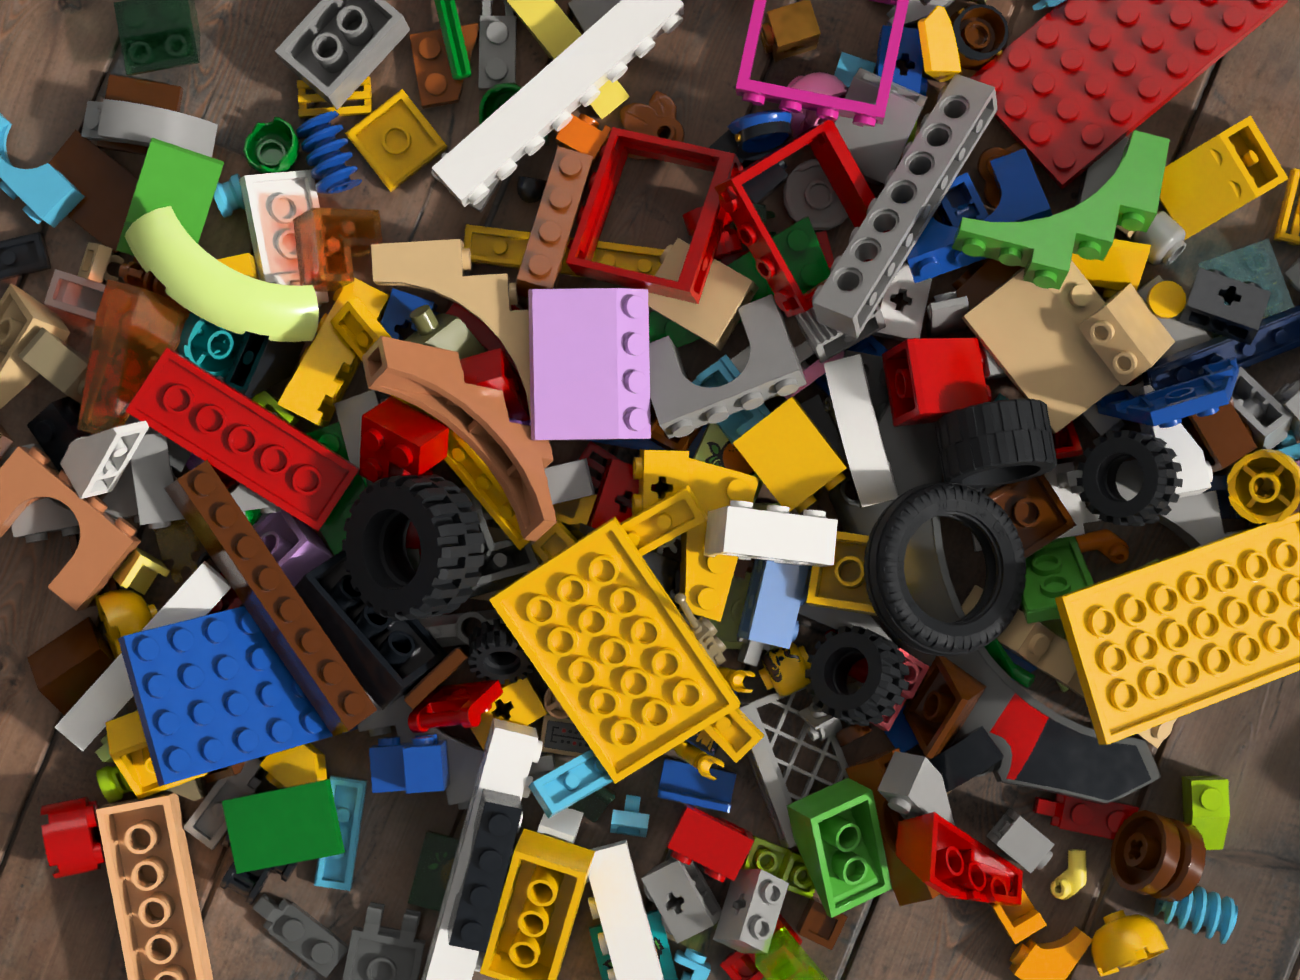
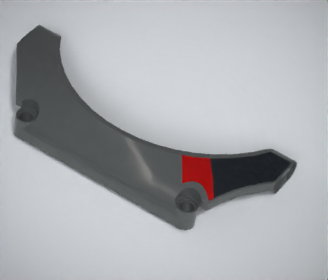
[828,399,1161,805]

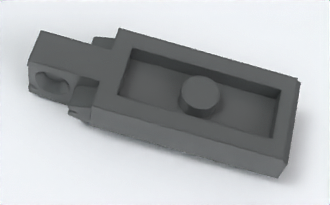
[253,894,349,978]

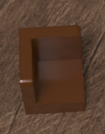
[796,896,848,950]

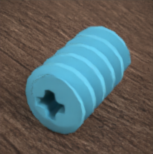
[1154,886,1238,944]

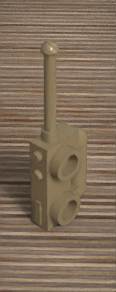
[675,593,727,668]

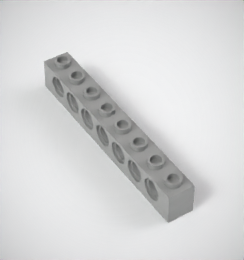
[812,74,998,338]

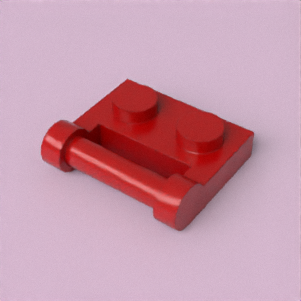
[408,680,503,733]

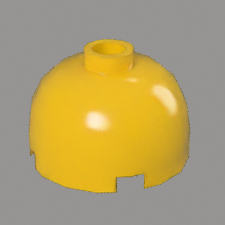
[1227,449,1300,524]
[95,589,158,659]
[1091,910,1169,977]

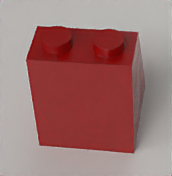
[882,338,992,427]

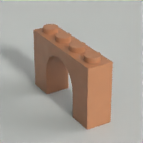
[0,446,141,611]

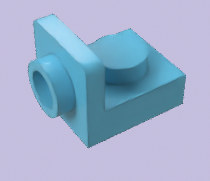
[674,948,711,980]

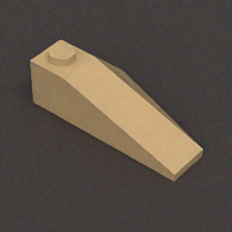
[0,284,71,409]

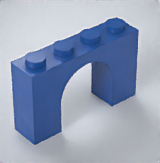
[902,148,1052,283]

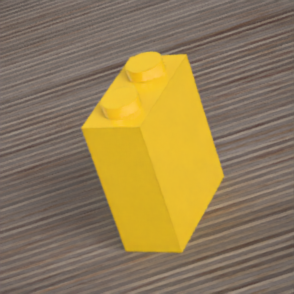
[733,397,849,514]

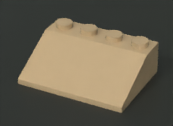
[961,260,1120,434]

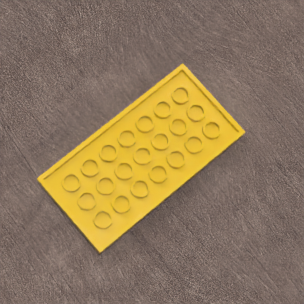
[1055,511,1300,745]

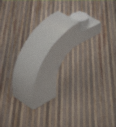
[81,99,218,157]

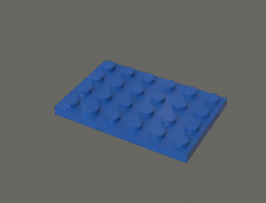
[118,606,359,786]

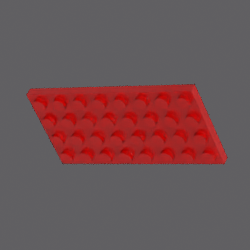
[970,0,1288,189]

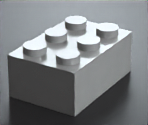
[275,0,410,110]

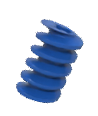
[296,111,362,194]

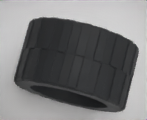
[935,398,1057,488]

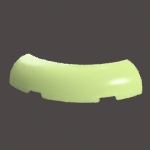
[124,206,319,342]

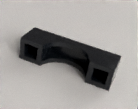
[447,789,523,953]

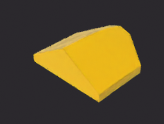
[918,6,961,82]

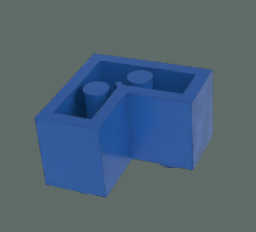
[369,734,450,794]

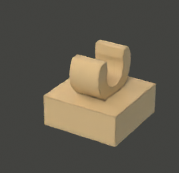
[77,242,124,283]

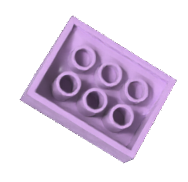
[528,288,651,440]

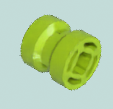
[96,766,134,804]

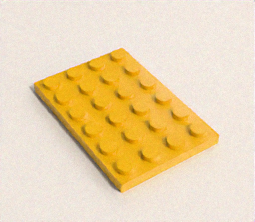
[489,517,741,784]

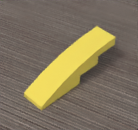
[506,0,630,119]

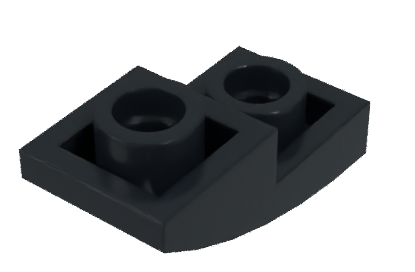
[927,726,1004,793]

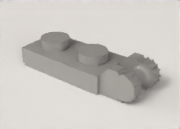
[478,0,517,90]

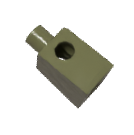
[404,305,487,359]

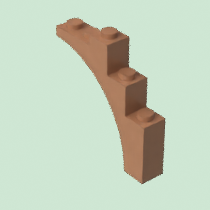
[362,336,557,541]

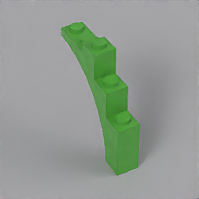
[952,130,1170,290]

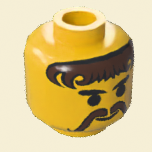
[758,642,812,696]

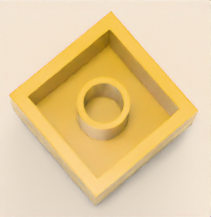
[806,531,877,616]

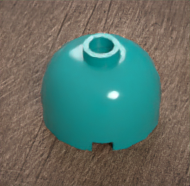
[176,312,247,377]

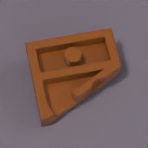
[409,23,480,109]

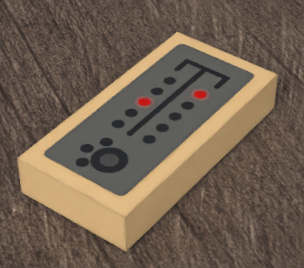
[540,714,591,757]

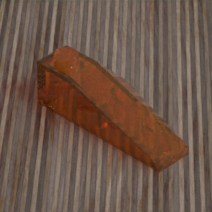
[77,279,190,434]

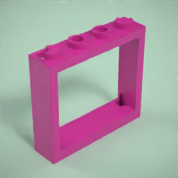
[736,0,909,127]

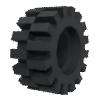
[468,619,534,684]

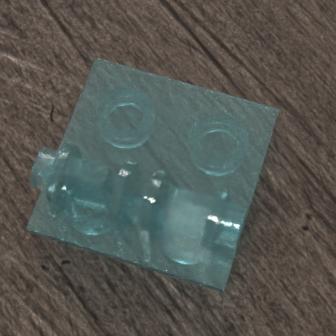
[1198,238,1294,319]

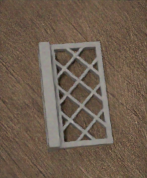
[738,687,849,848]

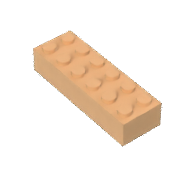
[96,792,213,980]

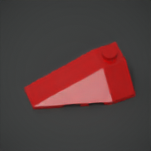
[895,812,1023,906]

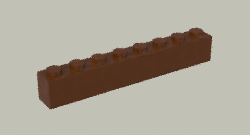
[164,460,377,736]

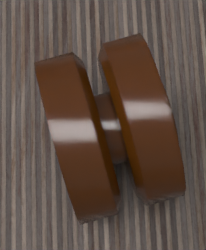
[1110,810,1206,902]

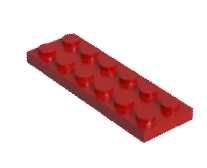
[125,346,359,531]

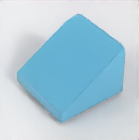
[834,52,876,89]

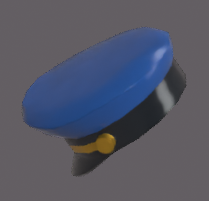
[727,110,793,160]

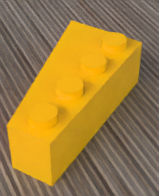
[277,275,390,427]
[679,458,759,622]

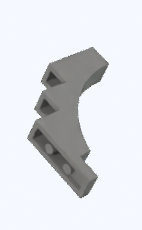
[1056,460,1246,549]

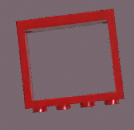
[714,120,890,318]
[566,127,743,304]

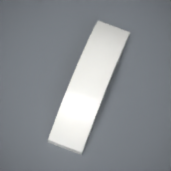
[824,354,899,507]

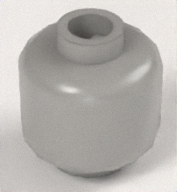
[1131,211,1187,265]

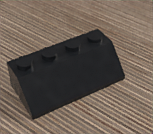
[294,551,448,710]

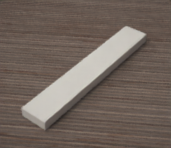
[55,561,231,751]

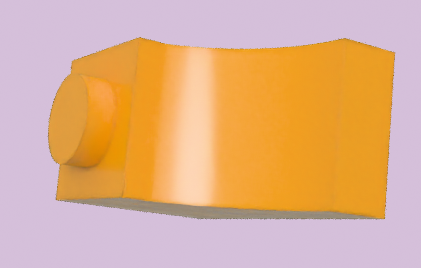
[1009,926,1093,980]

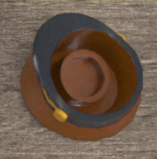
[950,4,1009,70]

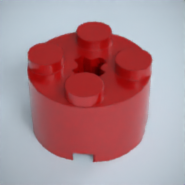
[40,796,105,879]

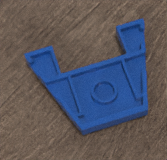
[1096,356,1239,428]

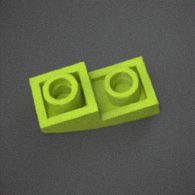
[741,835,815,899]

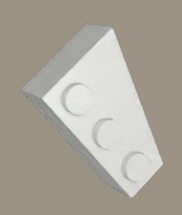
[704,500,838,567]

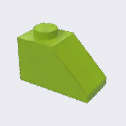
[1182,775,1230,850]

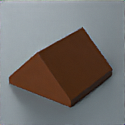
[27,617,115,716]
[903,656,986,759]

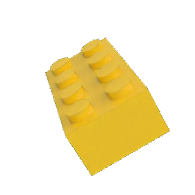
[480,828,595,980]

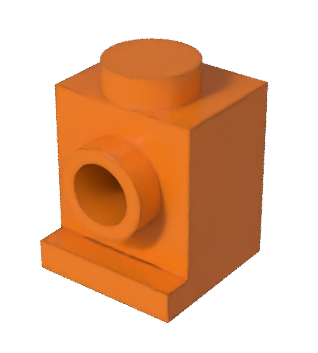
[553,113,612,166]

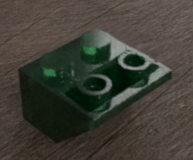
[114,0,201,76]

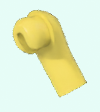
[1050,849,1087,900]

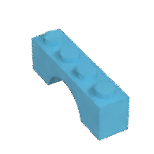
[0,113,85,228]

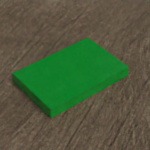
[222,779,345,874]

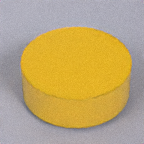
[1146,281,1186,319]

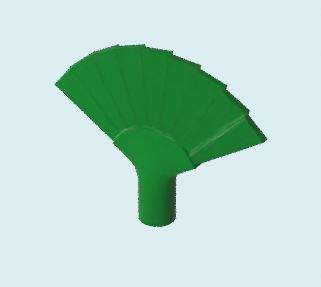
[984,638,1036,688]

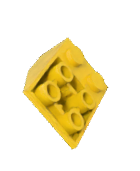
[1159,115,1289,240]

